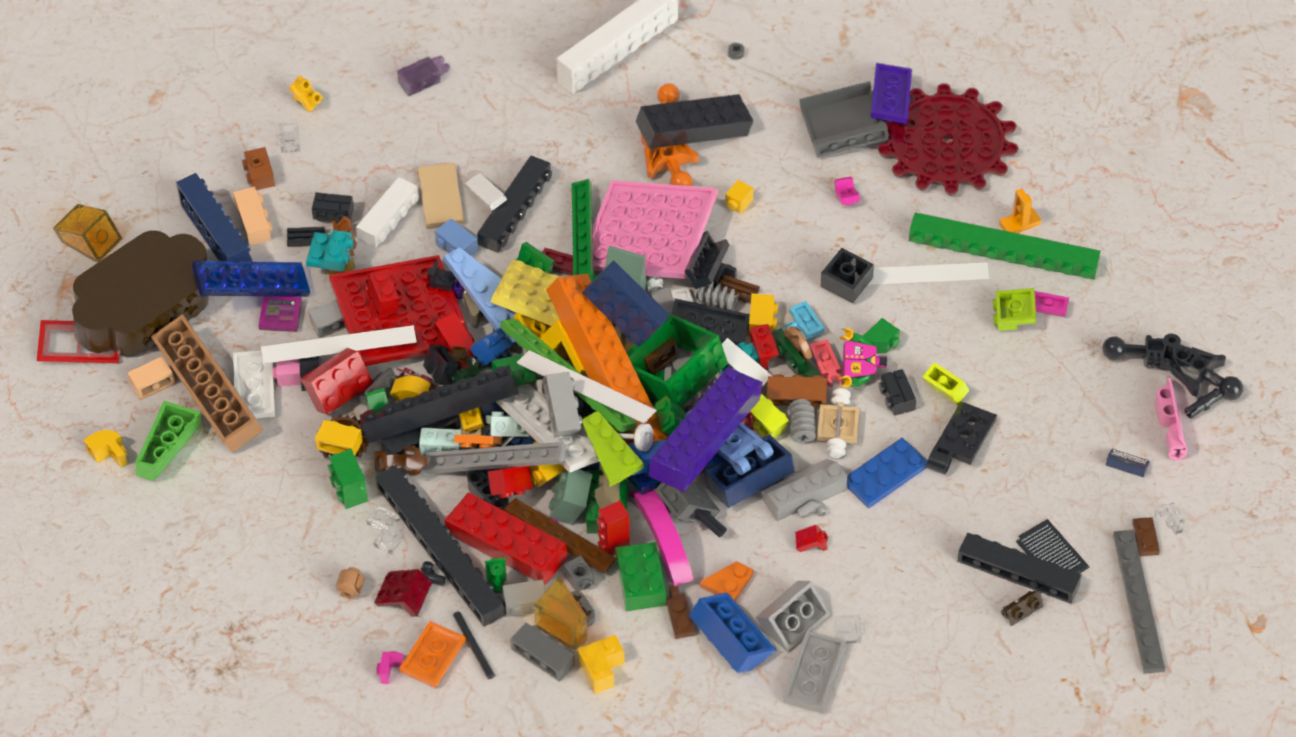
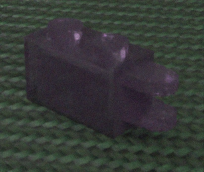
[397,55,450,96]

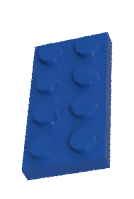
[847,437,927,509]

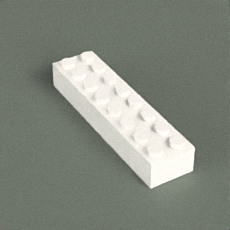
[557,0,678,94]

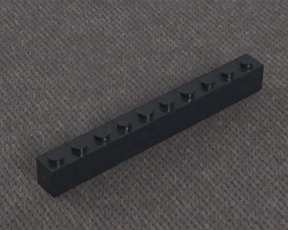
[375,465,505,627]

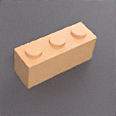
[233,187,273,246]

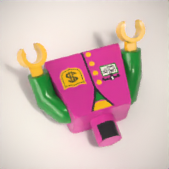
[838,328,887,388]

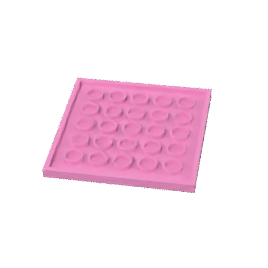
[593,180,718,279]

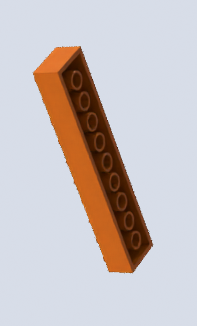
[546,274,668,444]

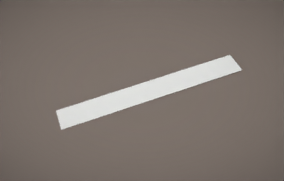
[868,262,990,285]
[261,325,416,364]
[516,350,657,423]

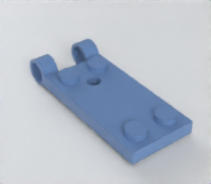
[685,410,773,475]

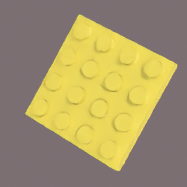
[491,259,560,326]

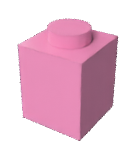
[273,359,301,386]

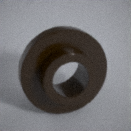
[449,346,469,361]

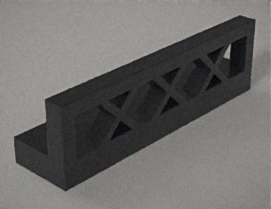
[685,231,730,290]

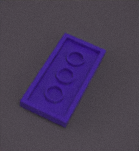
[870,63,912,124]

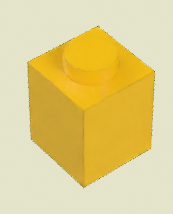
[725,180,754,214]

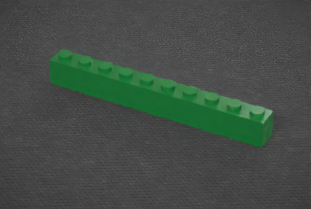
[909,212,1101,280]

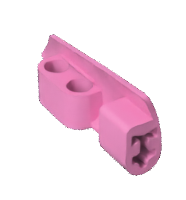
[1155,376,1187,460]

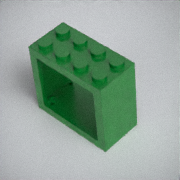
[626,313,728,407]

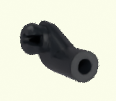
[421,561,446,586]

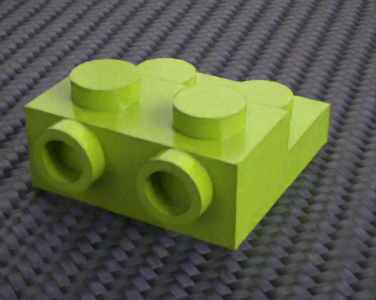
[992,288,1037,331]

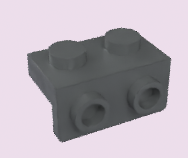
[356,368,398,405]

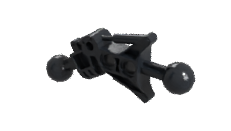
[1102,333,1243,400]

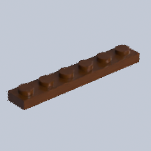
[504,498,616,574]

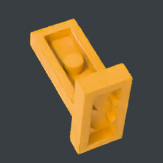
[999,188,1042,233]

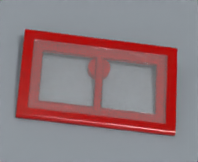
[37,320,120,363]

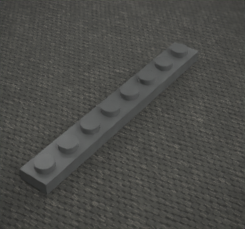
[1113,530,1165,674]

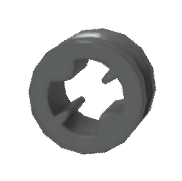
[728,43,745,60]

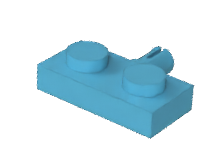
[784,301,824,340]

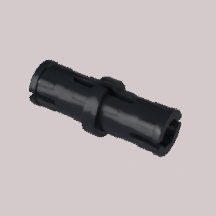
[1184,388,1223,419]

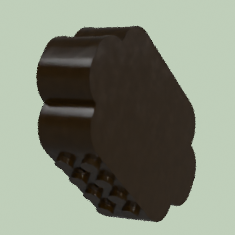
[72,230,209,357]

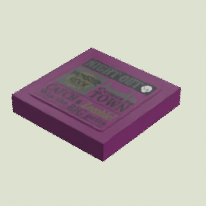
[258,295,302,332]

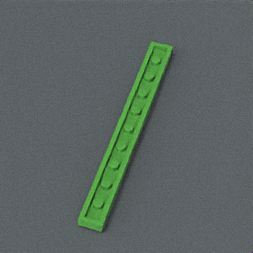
[500,319,638,432]

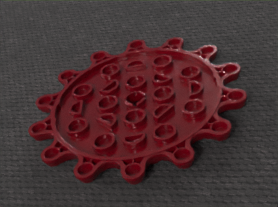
[878,83,1019,196]

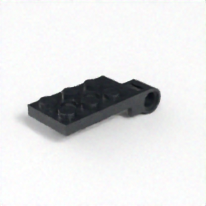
[926,401,997,475]

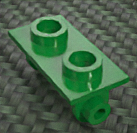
[485,557,507,593]

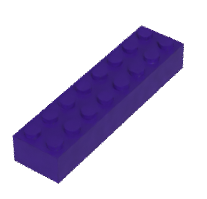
[649,367,763,492]

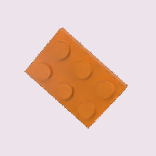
[399,621,466,688]

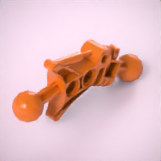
[640,83,699,186]

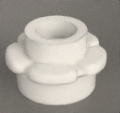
[646,276,663,292]

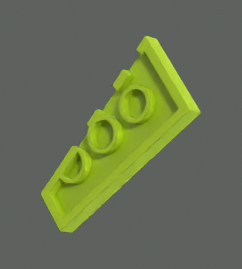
[582,411,644,487]

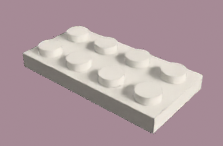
[233,350,275,418]

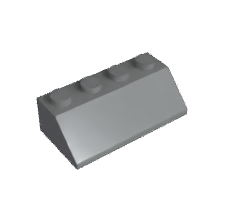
[758,459,848,521]

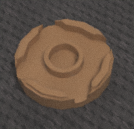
[784,326,812,362]

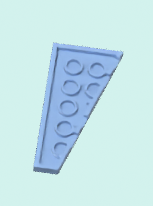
[443,247,540,345]

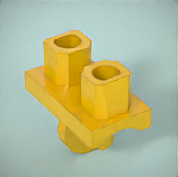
[288,75,322,112]

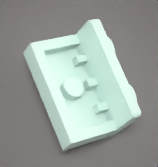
[486,412,530,436]

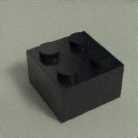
[820,248,874,303]

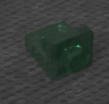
[452,356,481,383]

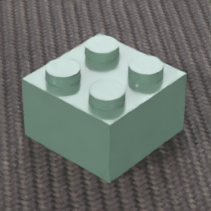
[548,469,592,525]

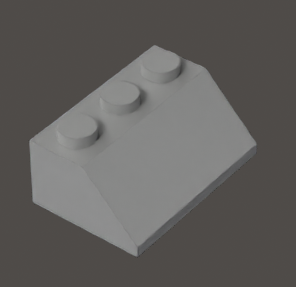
[756,580,831,651]

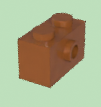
[242,147,275,190]

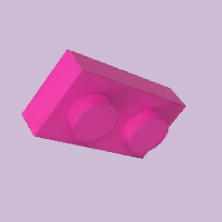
[1035,291,1069,317]

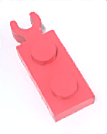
[809,339,842,388]

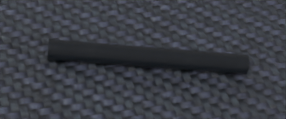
[453,611,495,679]

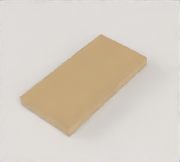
[418,162,464,228]

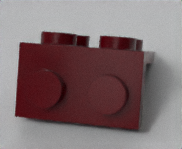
[374,569,432,617]

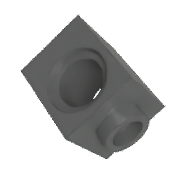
[563,556,594,591]

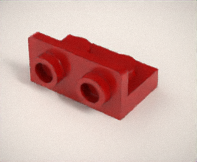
[750,324,779,370]

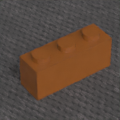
[767,374,828,406]

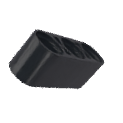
[467,470,509,511]

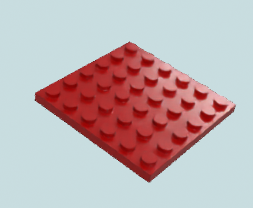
[329,255,469,366]

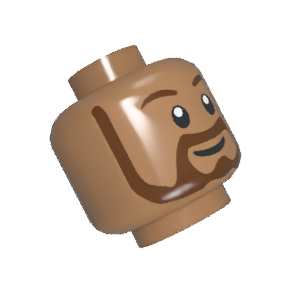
[335,567,365,599]

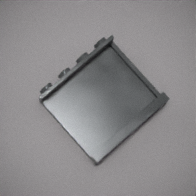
[799,81,889,158]

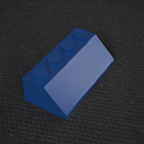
[689,592,776,673]

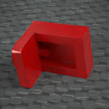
[795,525,828,552]

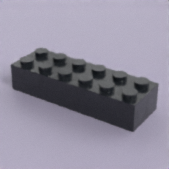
[635,94,754,149]

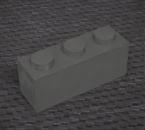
[510,622,575,682]

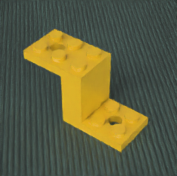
[513,313,586,374]

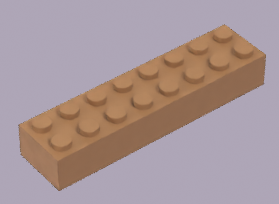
[151,314,264,453]

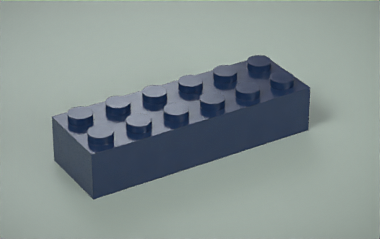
[176,173,253,280]

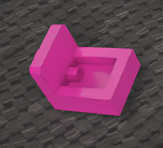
[834,176,860,206]
[376,651,404,684]

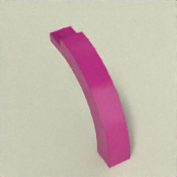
[628,485,694,586]

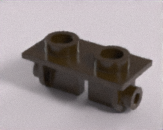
[1001,590,1043,626]

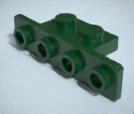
[772,328,821,377]

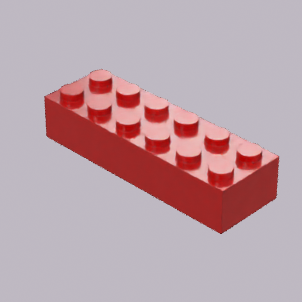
[444,492,568,586]

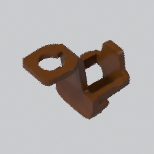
[374,446,428,476]

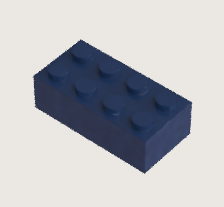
[582,260,670,347]
[704,434,795,508]

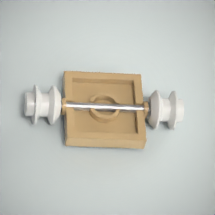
[817,388,860,459]

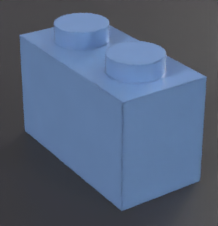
[435,218,478,256]

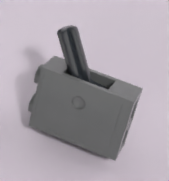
[655,482,727,537]

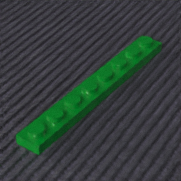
[571,178,594,281]

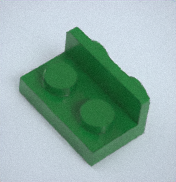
[516,242,555,274]

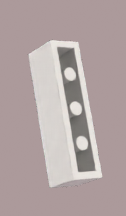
[356,177,419,248]

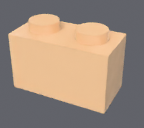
[127,356,175,400]

